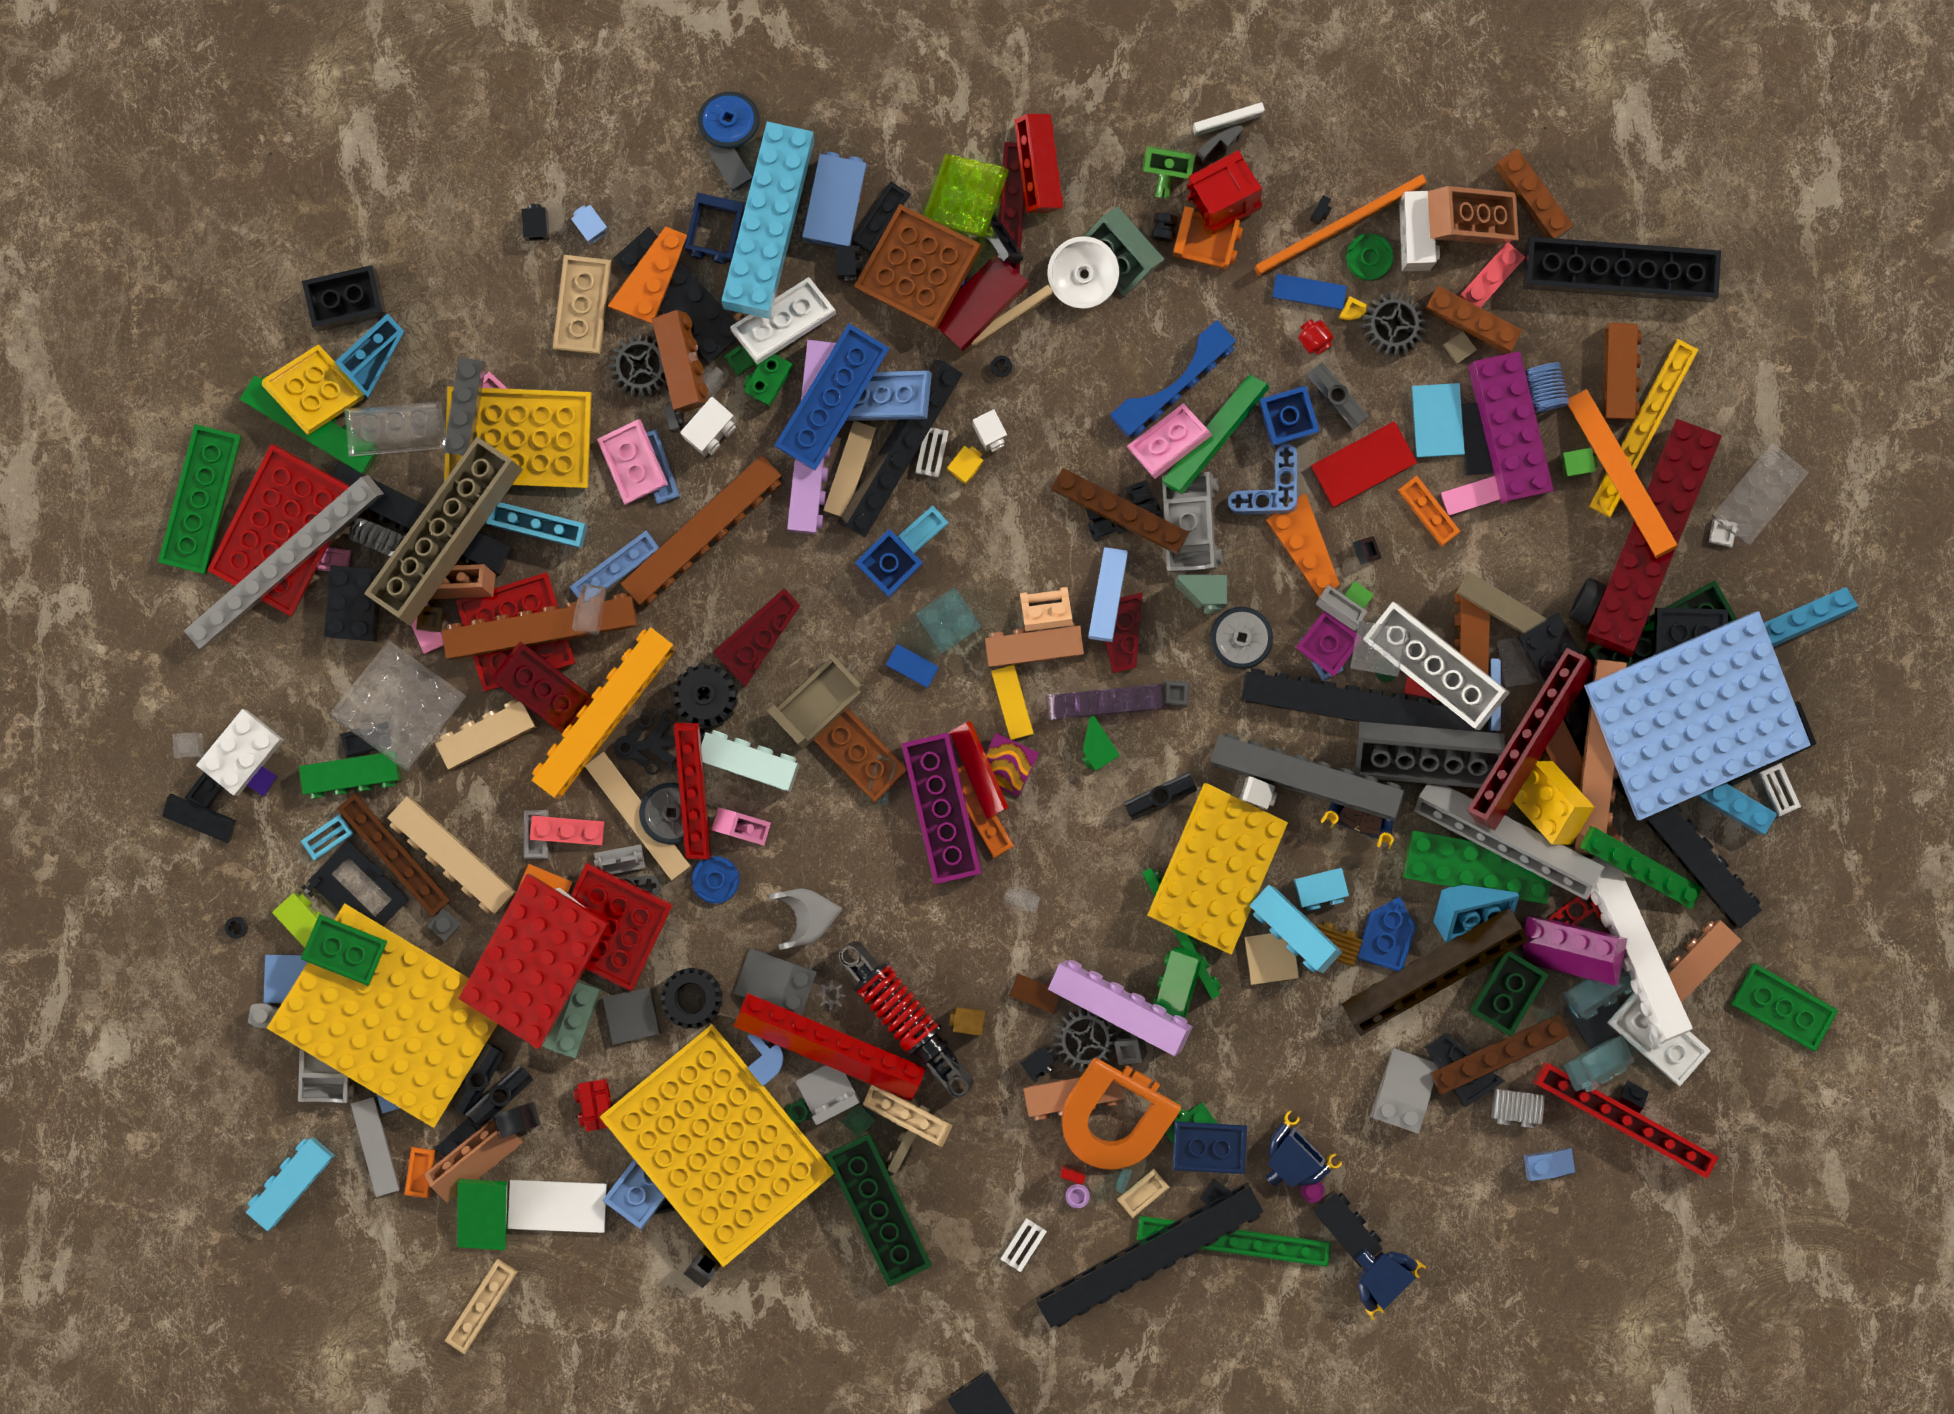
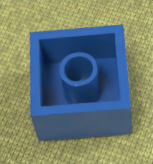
[1258,386,1320,448]
[855,529,923,599]

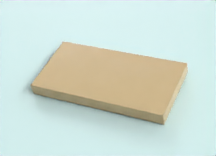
[552,255,612,355]

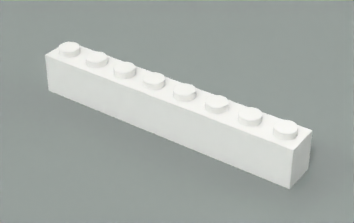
[1591,857,1693,1043]

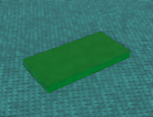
[1729,963,1839,1052]

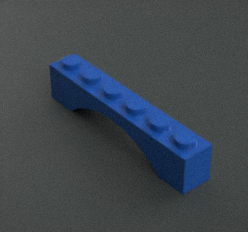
[1109,320,1236,439]

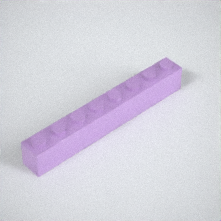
[787,340,836,535]

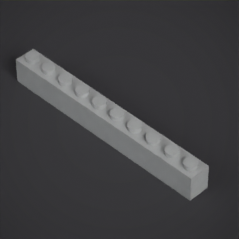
[184,475,384,649]

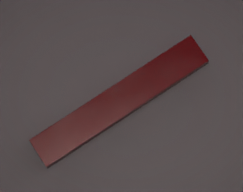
[999,142,1024,273]

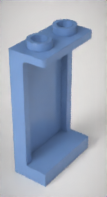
[803,152,867,248]

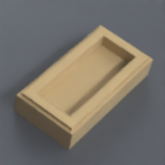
[1117,1168,1170,1218]

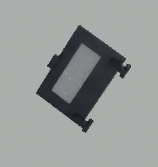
[301,840,410,927]

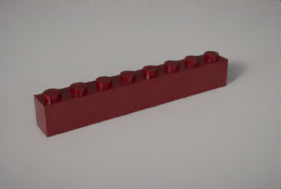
[1467,648,1594,831]

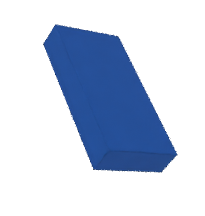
[886,644,939,688]

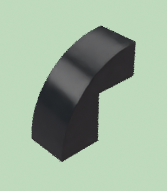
[492,1101,541,1139]

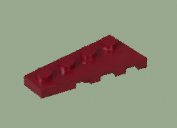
[713,588,800,687]

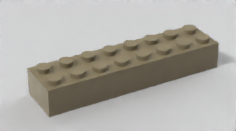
[364,437,523,626]

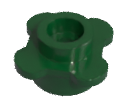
[784,1098,812,1126]

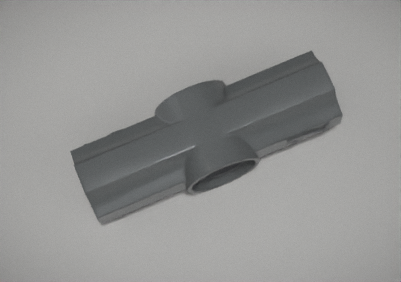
[1306,362,1369,430]

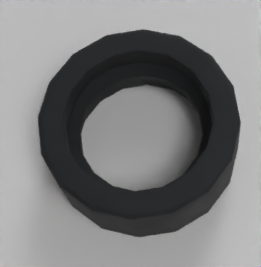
[1569,577,1606,626]

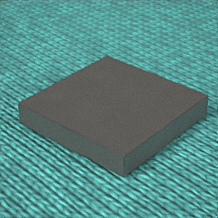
[603,987,660,1045]

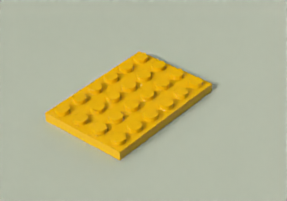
[444,386,592,488]
[1147,783,1288,955]

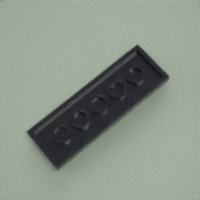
[614,227,737,364]
[1516,613,1593,756]

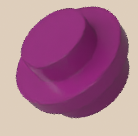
[1300,1181,1324,1203]

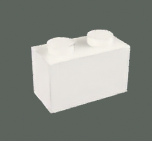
[973,409,1007,452]

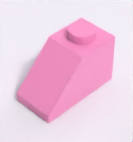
[711,807,771,846]

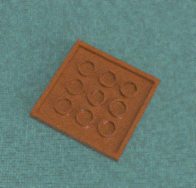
[854,204,982,330]

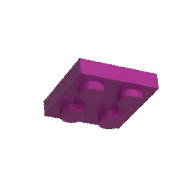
[1295,611,1363,677]

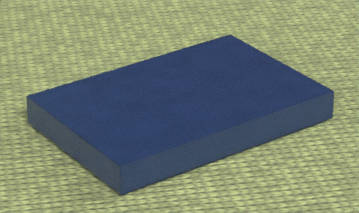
[1172,1121,1247,1174]

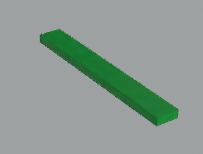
[1136,1215,1331,1267]

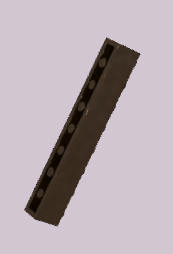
[1342,908,1529,1036]

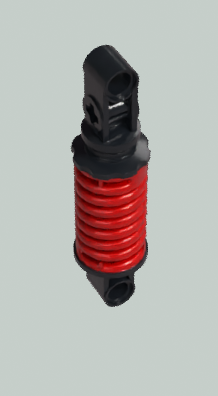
[839,941,974,1098]

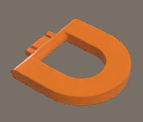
[1061,1057,1181,1169]

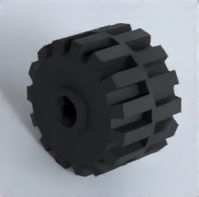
[673,663,738,729]

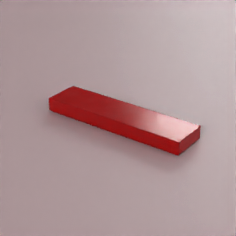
[950,721,1009,819]

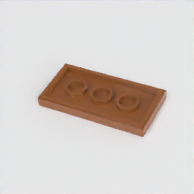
[813,708,908,803]

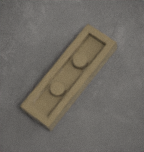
[886,1104,930,1174]

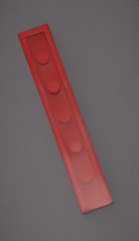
[674,723,711,859]

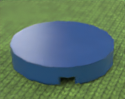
[691,856,740,904]

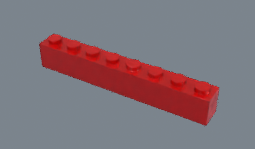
[733,993,926,1101]
[1532,1062,1719,1178]

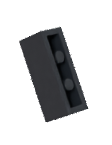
[1312,1191,1383,1267]

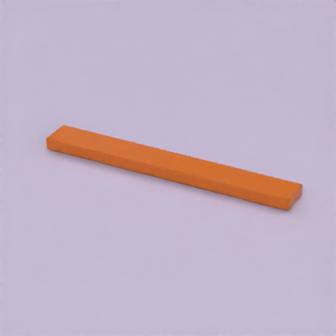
[1254,174,1427,276]
[1568,389,1678,559]

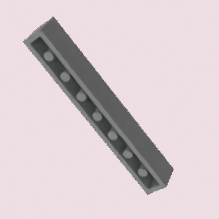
[1210,733,1404,822]

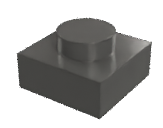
[663,405,683,433]
[427,908,462,942]

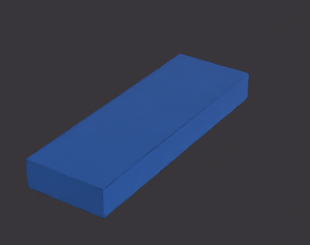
[1272,274,1347,311]

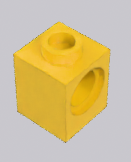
[947,445,984,485]

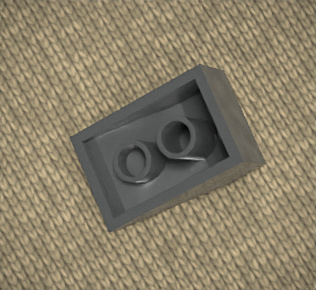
[734,948,818,1016]

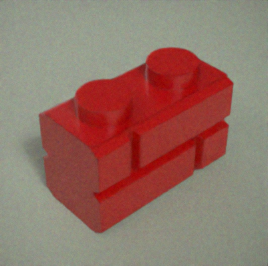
[574,1078,612,1132]

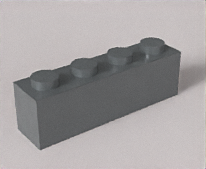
[444,357,487,455]

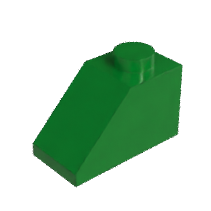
[1081,715,1120,772]

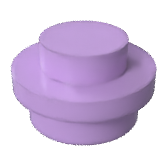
[1066,1184,1090,1208]

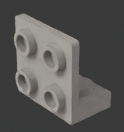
[796,1065,860,1125]

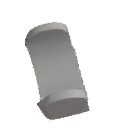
[769,888,842,950]

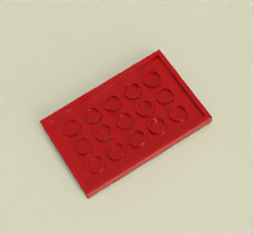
[207,444,350,616]
[458,874,610,1049]

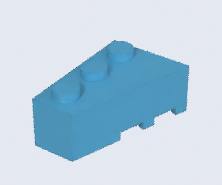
[335,313,405,398]

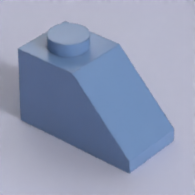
[1523,1148,1575,1181]

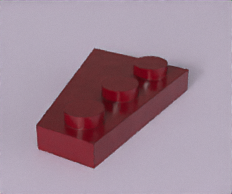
[1105,592,1143,673]

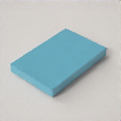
[1411,383,1465,458]

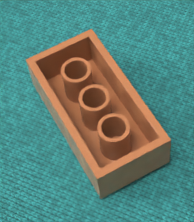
[1428,186,1519,245]

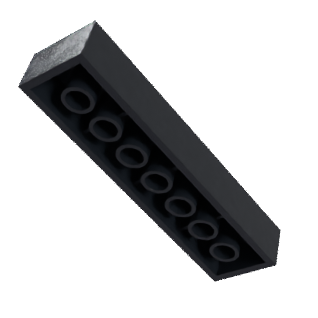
[1523,237,1721,303]

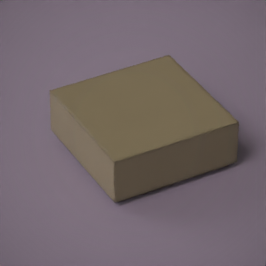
[1443,331,1477,365]

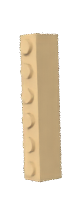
[387,796,516,914]

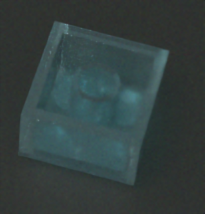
[915,587,982,655]

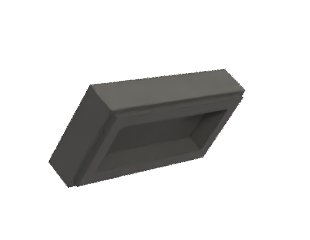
[707,146,752,191]

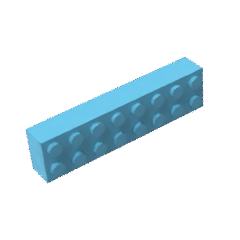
[721,122,815,319]

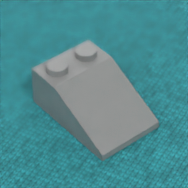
[1370,1048,1438,1134]

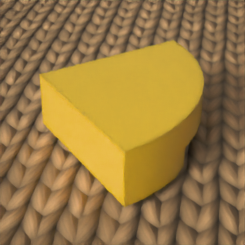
[1338,296,1369,321]

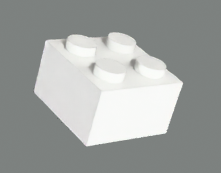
[680,397,737,457]

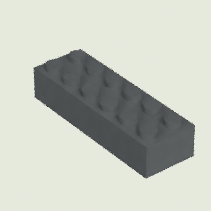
[1355,722,1505,788]

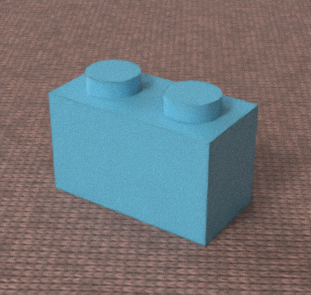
[1293,868,1349,911]

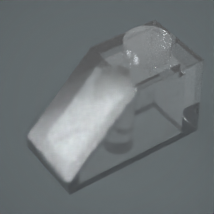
[572,584,607,635]

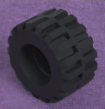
[660,968,723,1029]

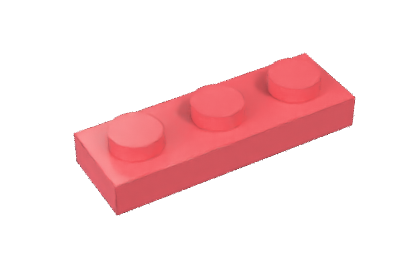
[1460,242,1525,308]
[530,816,604,846]

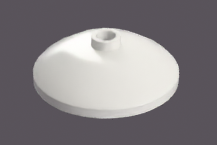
[1048,236,1119,309]

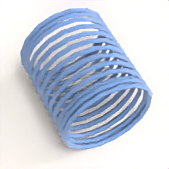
[1525,362,1570,413]

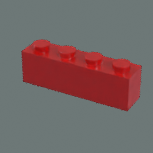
[1014,114,1063,213]

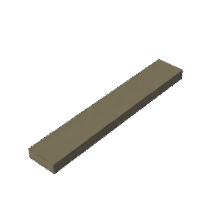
[1456,572,1588,655]

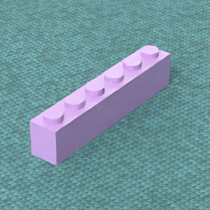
[1048,960,1193,1056]

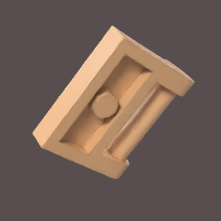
[1020,587,1073,631]

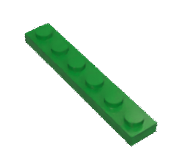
[1579,826,1702,909]
[1141,868,1221,999]

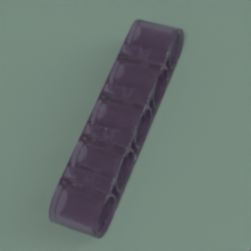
[1045,684,1165,720]

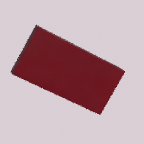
[937,253,1030,351]
[490,641,594,733]

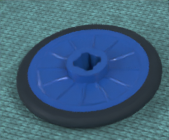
[698,92,759,149]

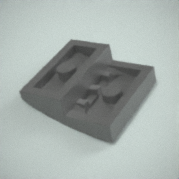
[1195,125,1244,167]

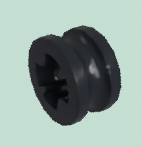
[991,355,1012,378]
[225,917,248,939]

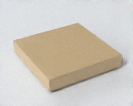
[1244,933,1299,985]

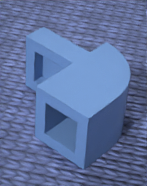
[747,1034,784,1086]

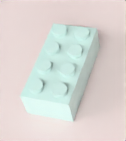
[701,730,800,792]

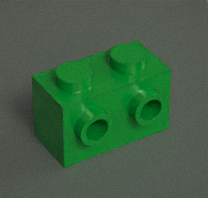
[743,354,793,408]

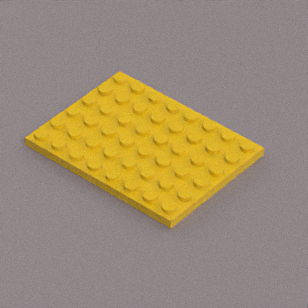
[267,903,498,1128]
[599,1024,834,1267]

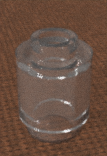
[702,365,726,399]
[1003,884,1041,914]

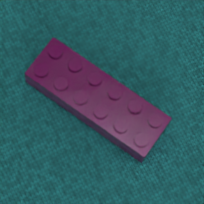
[1468,351,1554,504]
[901,732,983,885]

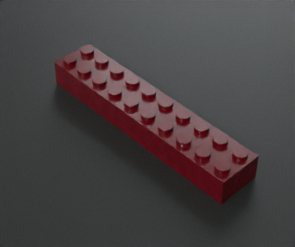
[1586,418,1722,658]

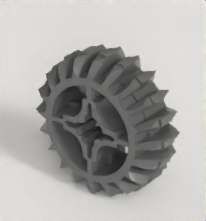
[1361,292,1426,357]
[608,334,667,399]
[348,518,405,557]
[1053,1007,1118,1072]

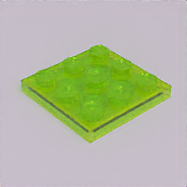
[923,153,1009,238]

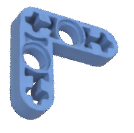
[1228,444,1298,515]

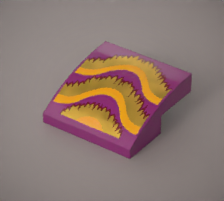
[986,733,1039,797]

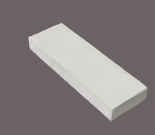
[1193,102,1265,136]

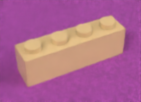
[436,699,537,770]

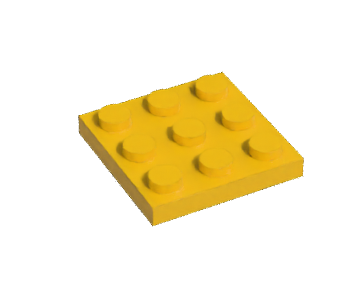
[262,344,365,435]

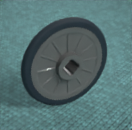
[639,783,684,845]

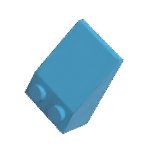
[1433,885,1519,943]

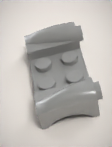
[1162,472,1223,572]
[298,1049,355,1103]

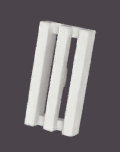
[915,428,949,478]
[1758,763,1801,817]
[1000,1218,1047,1272]

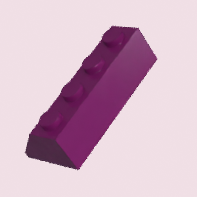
[1523,916,1628,986]

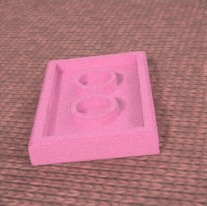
[1127,403,1212,479]
[597,419,668,505]

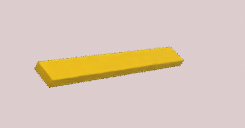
[1589,339,1699,518]

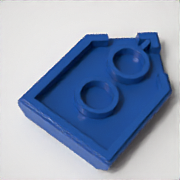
[1357,897,1416,971]

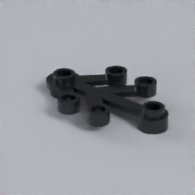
[614,709,706,775]

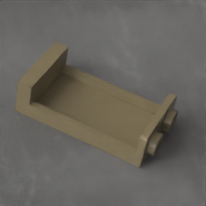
[767,653,866,749]

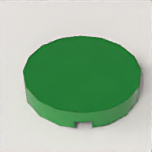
[1346,233,1393,281]

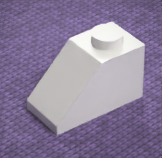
[1239,776,1277,810]

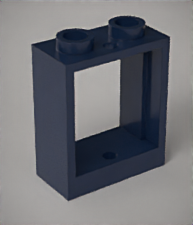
[685,192,745,264]

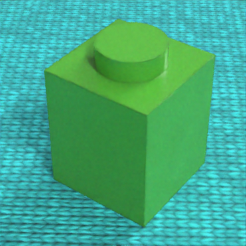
[1560,448,1598,479]

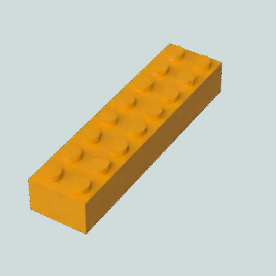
[532,627,677,799]

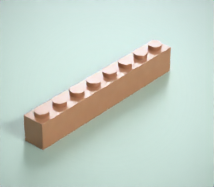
[1572,659,1627,854]

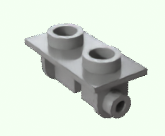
[594,844,646,874]

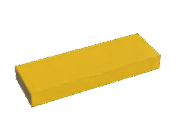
[991,665,1034,740]

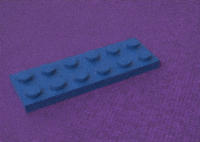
[774,323,890,471]

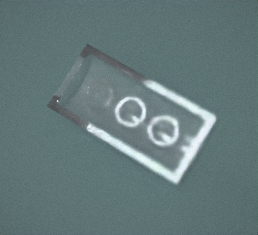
[344,401,445,457]

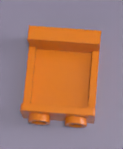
[1172,206,1243,270]

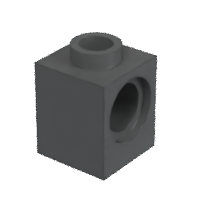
[1114,1032,1147,1065]

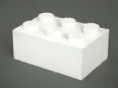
[1399,191,1440,271]
[196,709,284,796]

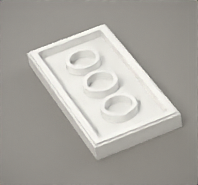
[730,277,836,365]
[1607,992,1711,1087]
[508,1180,607,1233]

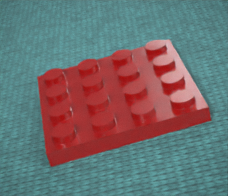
[456,572,576,692]
[571,862,674,991]

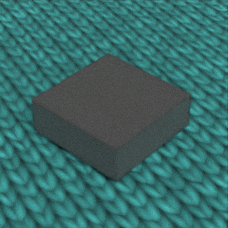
[1164,680,1190,706]

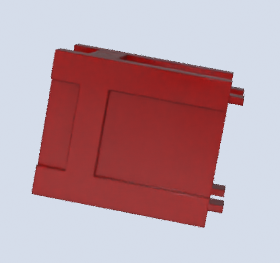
[1186,150,1262,234]

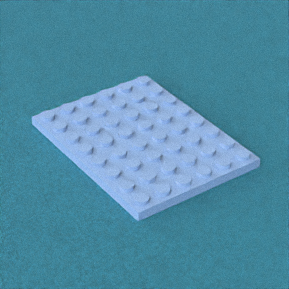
[1584,611,1810,820]

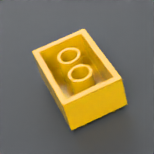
[1513,761,1595,845]

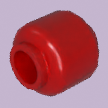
[1298,319,1334,356]

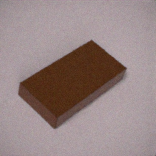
[1009,974,1061,1014]

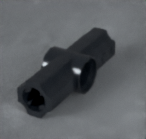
[1123,772,1198,821]
[451,1043,506,1115]
[465,1065,533,1130]

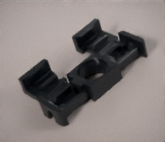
[1085,480,1163,542]

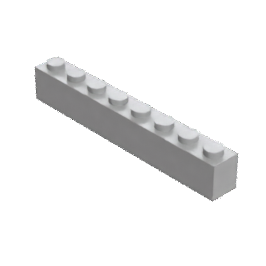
[1414,784,1604,900]

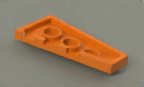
[608,226,687,325]
[1266,493,1340,598]

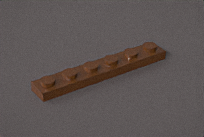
[1051,468,1189,555]
[337,793,451,917]
[1430,1014,1570,1095]

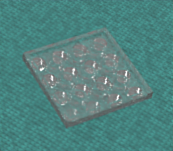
[330,640,466,772]

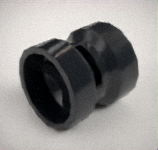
[1151,213,1178,242]

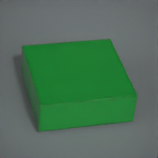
[724,344,755,377]

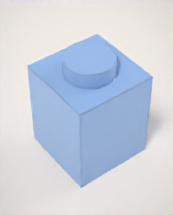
[571,205,609,246]

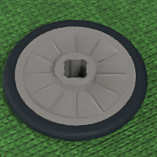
[1210,607,1273,669]

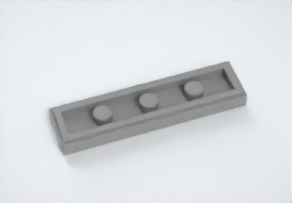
[351,1097,400,1197]

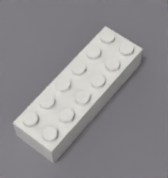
[1363,602,1510,730]

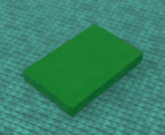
[301,914,387,986]
[457,1179,507,1250]

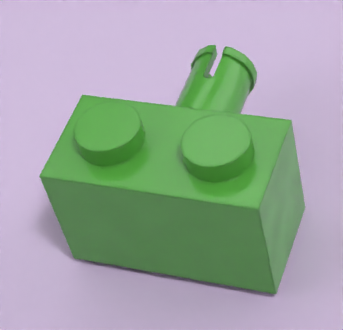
[1142,145,1195,199]

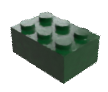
[1467,951,1549,1037]

